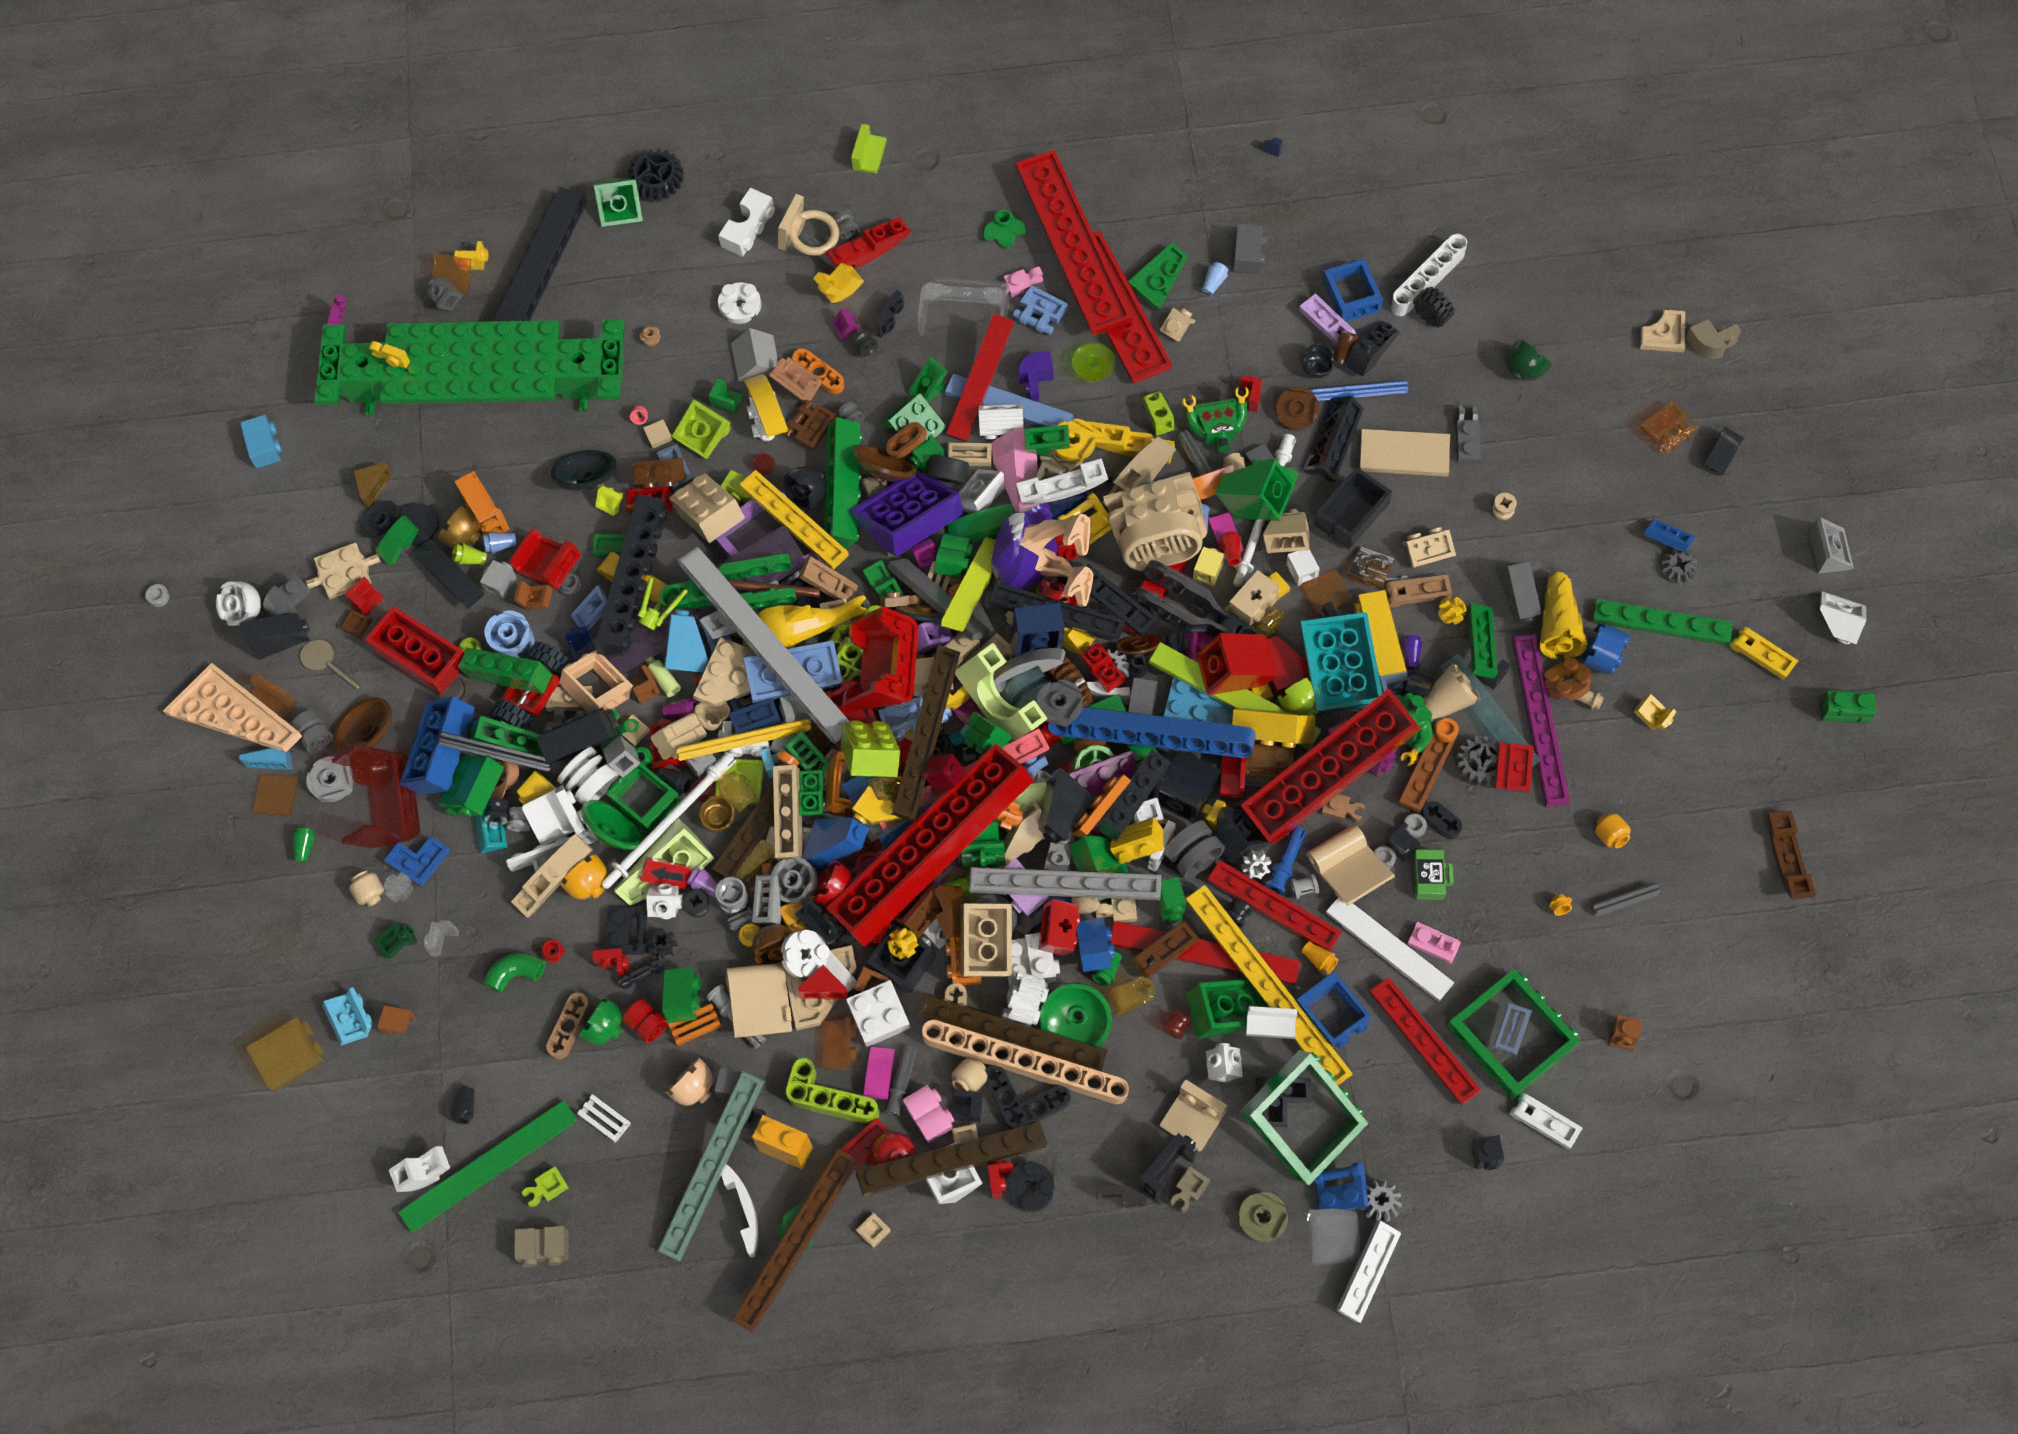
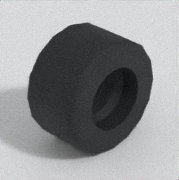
[927,454,969,484]

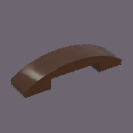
[1768,810,1816,900]

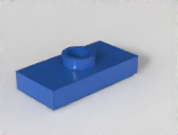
[1644,519,1695,553]

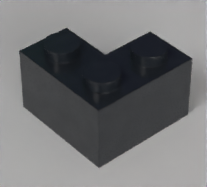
[1255,1077,1311,1128]

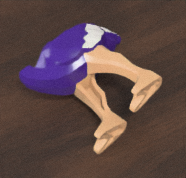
[990,503,1093,607]

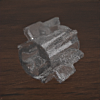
[384,872,413,903]

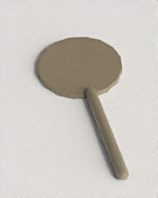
[300,640,360,689]

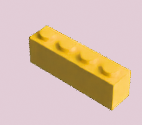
[1354,590,1406,677]

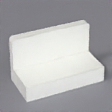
[1246,1006,1297,1039]

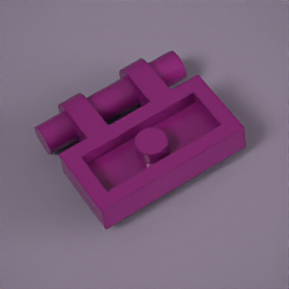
[327,294,346,325]

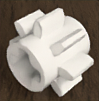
[1241,850,1271,879]

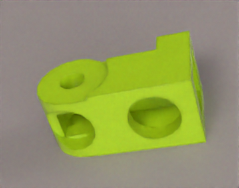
[1142,391,1174,436]

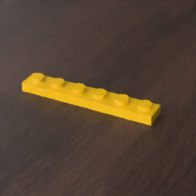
[740,470,849,570]

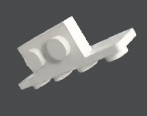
[506,829,597,872]

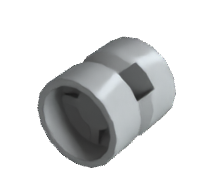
[715,877,750,916]

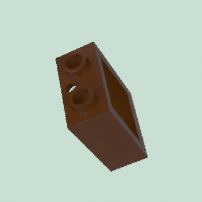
[890,885,943,939]

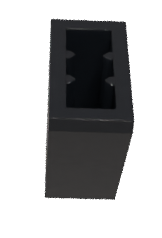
[239,612,310,660]
[1038,767,1096,844]

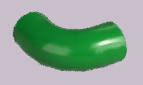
[481,953,546,993]

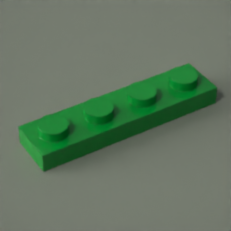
[1468,603,1498,679]

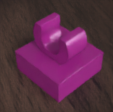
[832,309,861,339]
[911,539,937,569]

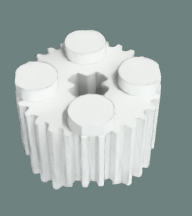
[1002,971,1049,1025]

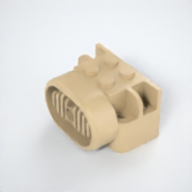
[1103,472,1207,571]

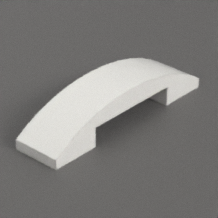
[1016,458,1108,505]
[721,1164,759,1258]

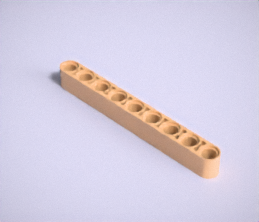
[922,1020,1129,1104]

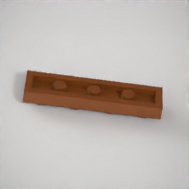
[1398,729,1458,814]

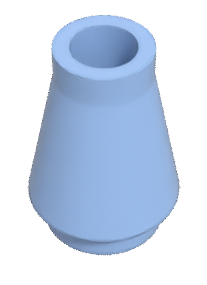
[1201,262,1228,296]

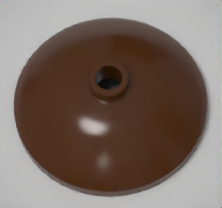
[853,445,917,482]
[333,697,392,755]

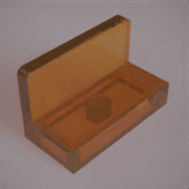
[250,673,297,720]

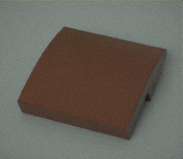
[934,886,967,937]

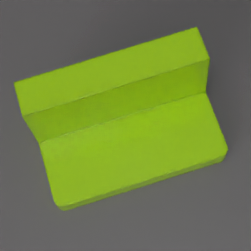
[851,124,887,174]

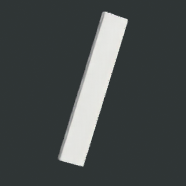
[1326,898,1454,1002]

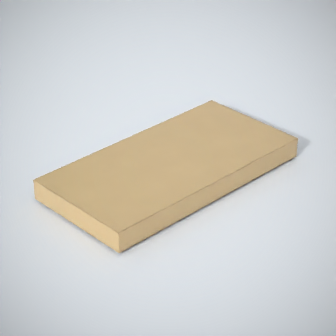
[1360,429,1450,477]

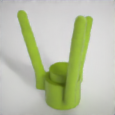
[638,577,688,630]

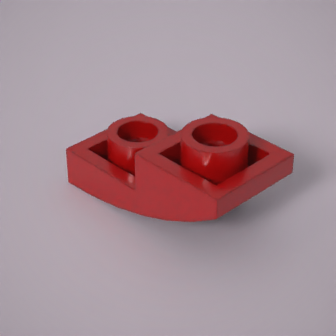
[1080,642,1126,693]

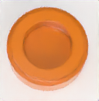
[1434,718,1459,742]
[776,750,799,766]

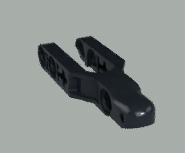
[1130,560,1258,638]

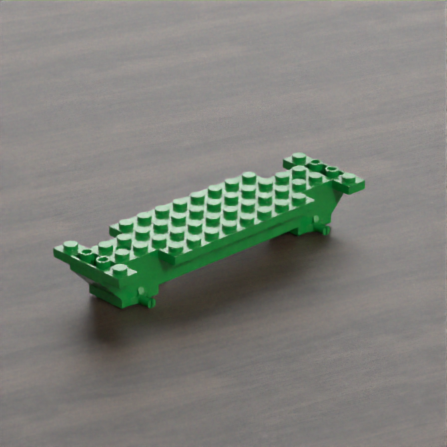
[315,319,625,416]

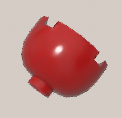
[812,860,854,908]
[867,1131,917,1167]

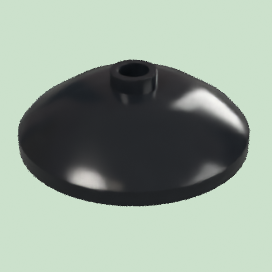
[551,450,617,491]

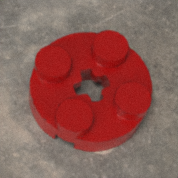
[1038,579,1079,606]

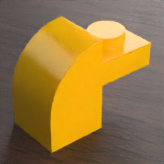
[813,263,864,303]

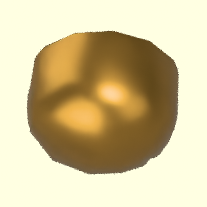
[699,796,735,832]

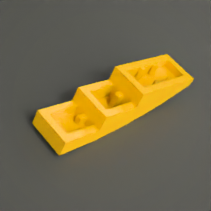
[1087,421,1175,464]

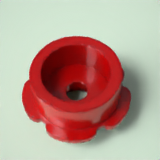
[542,940,565,963]

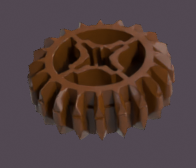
[1043,656,1092,708]

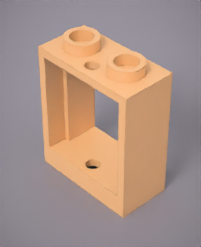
[559,650,633,711]

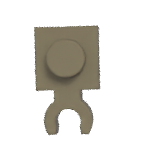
[1170,1166,1210,1214]

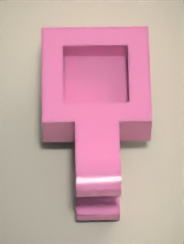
[1004,267,1043,297]

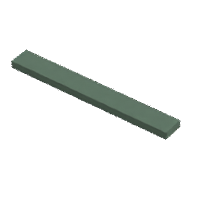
[658,1070,765,1261]

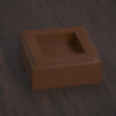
[340,609,372,639]

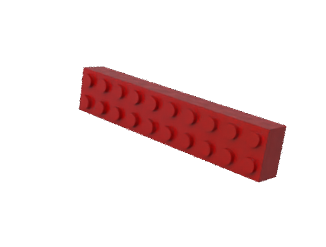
[826,743,1034,947]

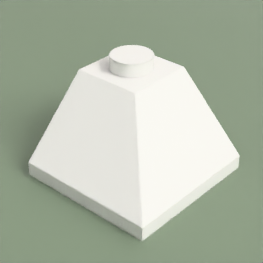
[1820,591,1867,644]

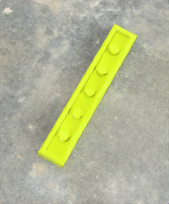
[941,537,996,632]

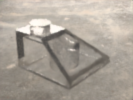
[1307,1209,1361,1266]

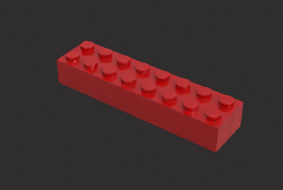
[1241,689,1422,844]

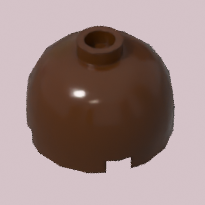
[751,924,793,965]

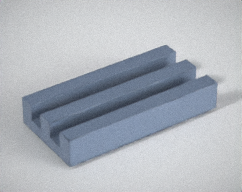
[1493,1002,1532,1057]

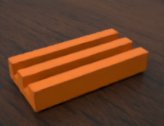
[668,1004,722,1046]

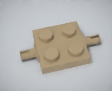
[306,543,381,599]

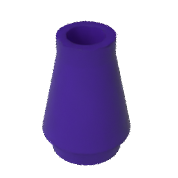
[1400,635,1423,670]

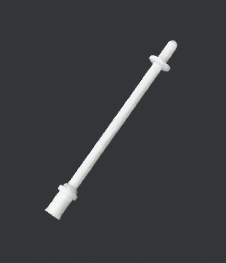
[1234,434,1296,587]
[602,752,736,889]

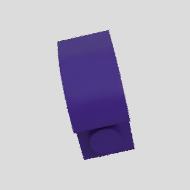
[1019,350,1054,401]

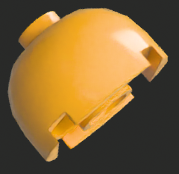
[560,854,608,900]

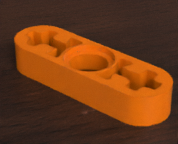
[792,349,845,395]

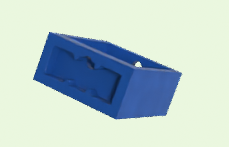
[1323,258,1383,322]
[1296,972,1371,1049]

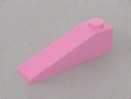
[992,429,1038,512]

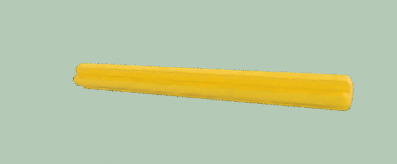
[676,718,811,761]

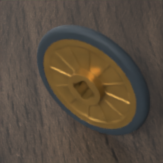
[895,604,944,622]

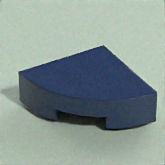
[1260,138,1283,157]

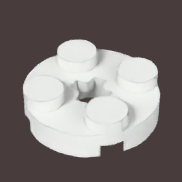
[718,283,761,324]
[781,930,830,978]

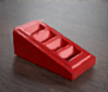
[625,486,674,512]

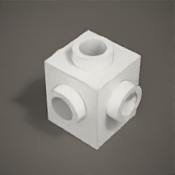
[646,883,683,919]
[1206,1043,1243,1082]

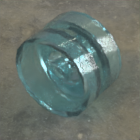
[1001,666,1057,708]

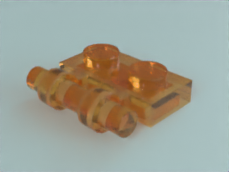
[1640,400,1698,454]

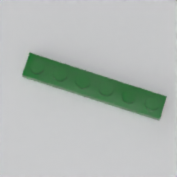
[1592,599,1733,646]

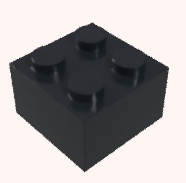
[867,923,937,994]

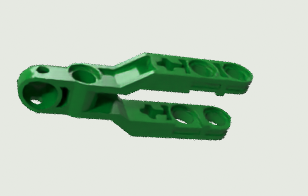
[660,554,796,610]

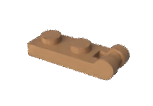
[799,556,858,602]
[1385,574,1452,608]

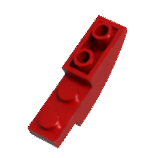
[826,217,911,269]

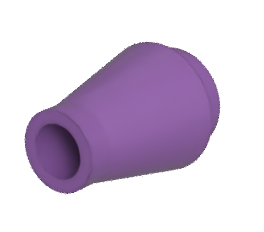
[687,868,718,898]

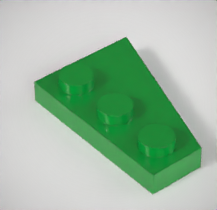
[1128,242,1188,312]

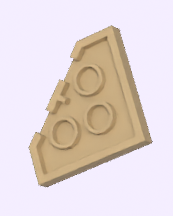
[693,637,756,707]
[785,945,857,1031]

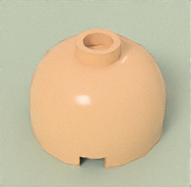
[666,1057,713,1106]

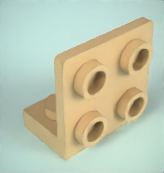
[1160,1079,1227,1152]

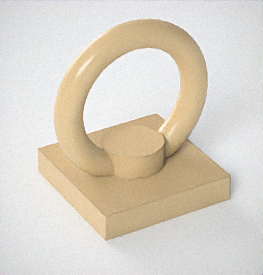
[778,194,839,256]

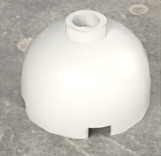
[216,581,261,626]

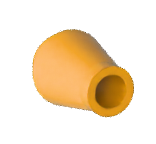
[1302,942,1338,974]

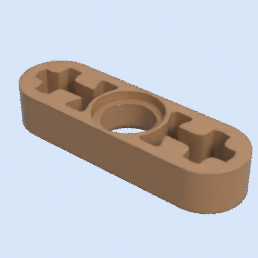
[546,993,590,1060]

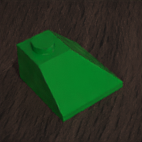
[594,178,643,227]

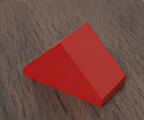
[798,965,848,999]

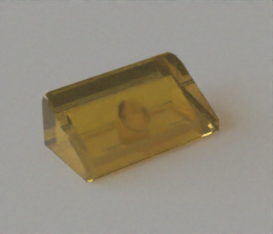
[868,776,901,801]

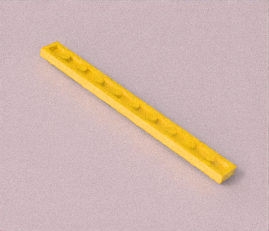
[1186,885,1353,1086]

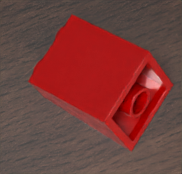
[1196,633,1276,695]

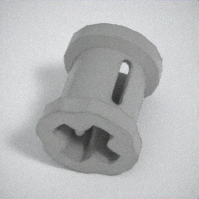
[1290,873,1319,899]

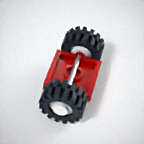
[488,641,570,730]

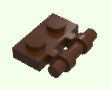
[782,400,837,451]

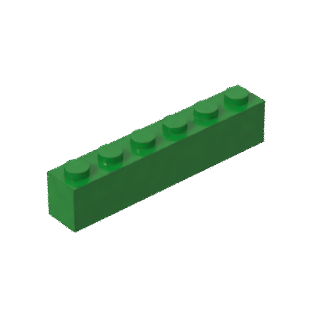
[824,417,862,549]

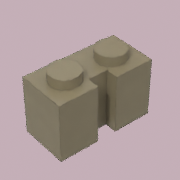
[515,1226,569,1267]

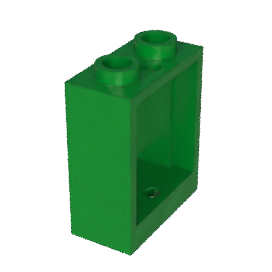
[606,763,681,834]

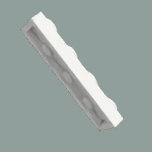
[1336,1221,1401,1323]

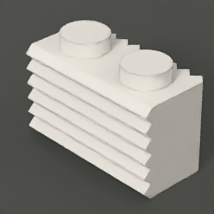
[979,404,1024,439]

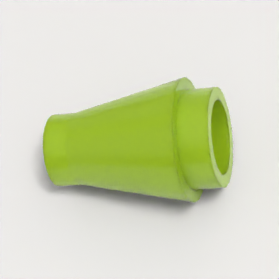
[452,543,487,565]

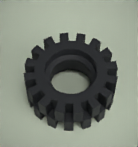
[1413,287,1455,328]

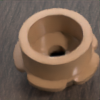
[639,326,661,346]

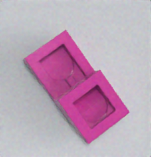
[864,1047,895,1099]

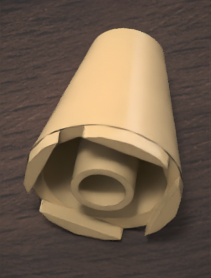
[1422,663,1481,723]

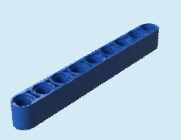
[1048,705,1256,758]

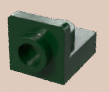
[374,923,418,959]

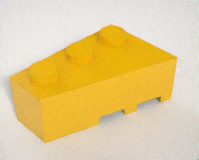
[1232,709,1316,748]

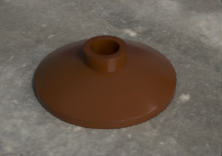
[1117,634,1162,657]

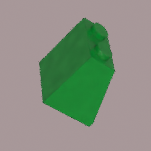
[1215,458,1295,521]

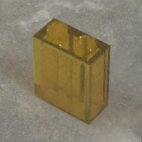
[246,1017,325,1092]

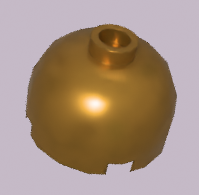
[438,504,481,548]

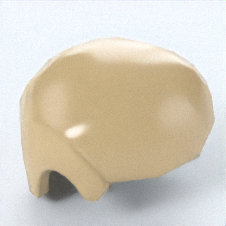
[693,702,730,731]

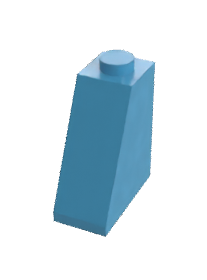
[663,609,709,673]

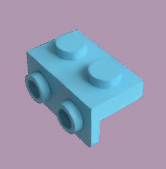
[322,987,372,1045]

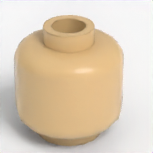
[349,870,384,907]
[952,1059,987,1092]

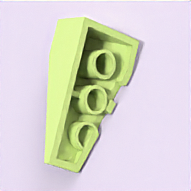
[614,818,714,906]

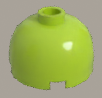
[1277,678,1319,716]

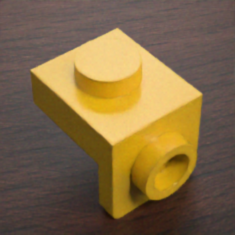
[454,241,488,271]
[1633,694,1677,730]

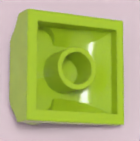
[672,400,731,459]

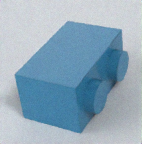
[240,415,282,469]

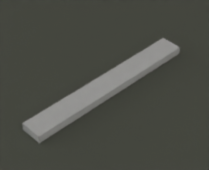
[969,868,1161,900]

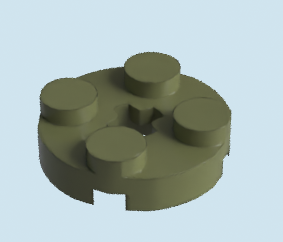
[1238,1192,1288,1243]

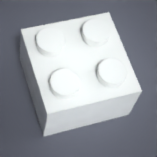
[846,980,910,1048]

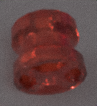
[1161,1010,1192,1040]

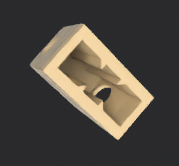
[1263,509,1309,553]

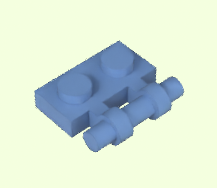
[1013,286,1068,335]

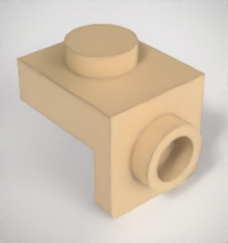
[1160,307,1196,342]

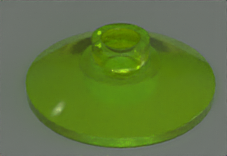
[1072,343,1115,382]

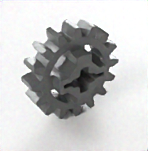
[1456,736,1498,786]

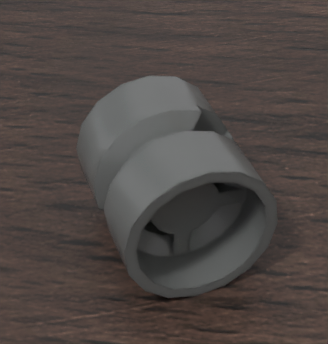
[291,710,333,753]

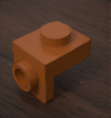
[514,581,553,610]

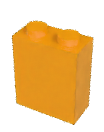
[752,1115,813,1170]

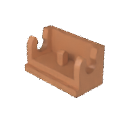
[769,357,823,401]

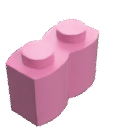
[903,1085,954,1144]

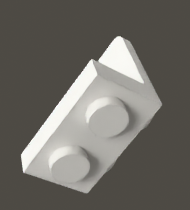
[522,785,585,845]

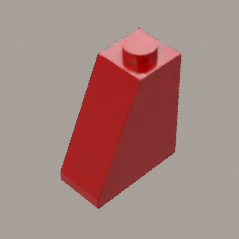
[1266,636,1310,699]

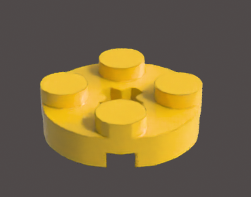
[1054,419,1096,463]

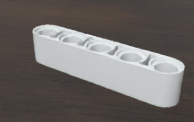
[1391,234,1467,316]

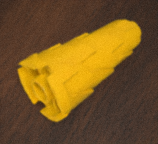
[1540,572,1587,660]

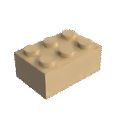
[669,473,745,543]
[960,904,1012,977]

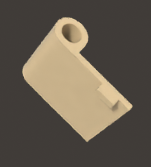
[1307,824,1394,906]
[725,963,792,1038]

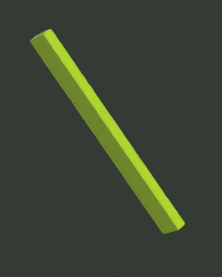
[1149,642,1321,751]

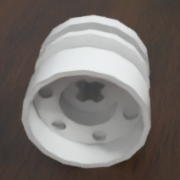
[557,747,620,806]

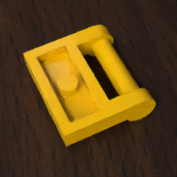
[1057,493,1112,545]

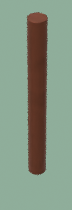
[729,580,820,597]

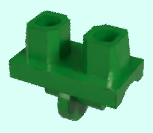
[962,840,1005,868]

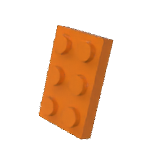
[1072,775,1131,839]

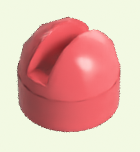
[630,405,648,425]

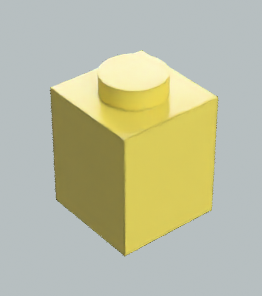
[1193,547,1224,586]

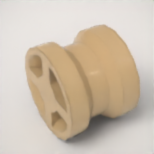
[1492,493,1517,520]

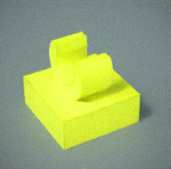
[595,486,623,516]

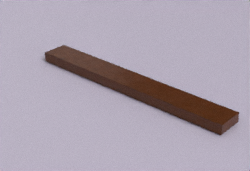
[732,1149,859,1334]

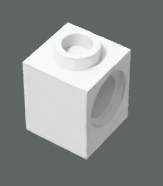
[1286,549,1319,586]

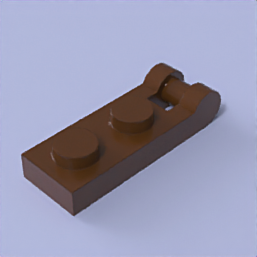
[1132,921,1199,980]

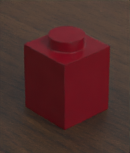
[922,754,964,789]

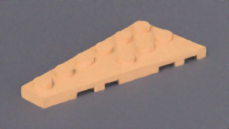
[163,663,302,752]

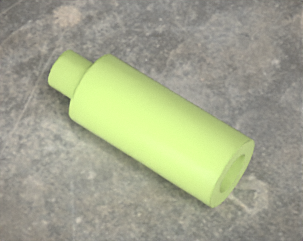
[646,657,681,697]

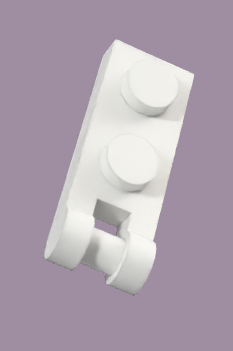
[1509,1093,1582,1150]

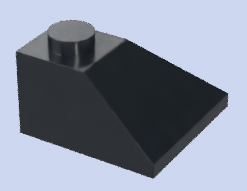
[1218,805,1271,863]

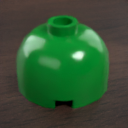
[578,997,623,1046]

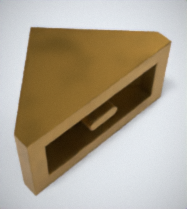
[354,462,393,508]

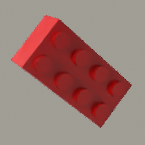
[365,606,464,695]

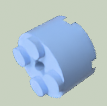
[484,611,535,658]

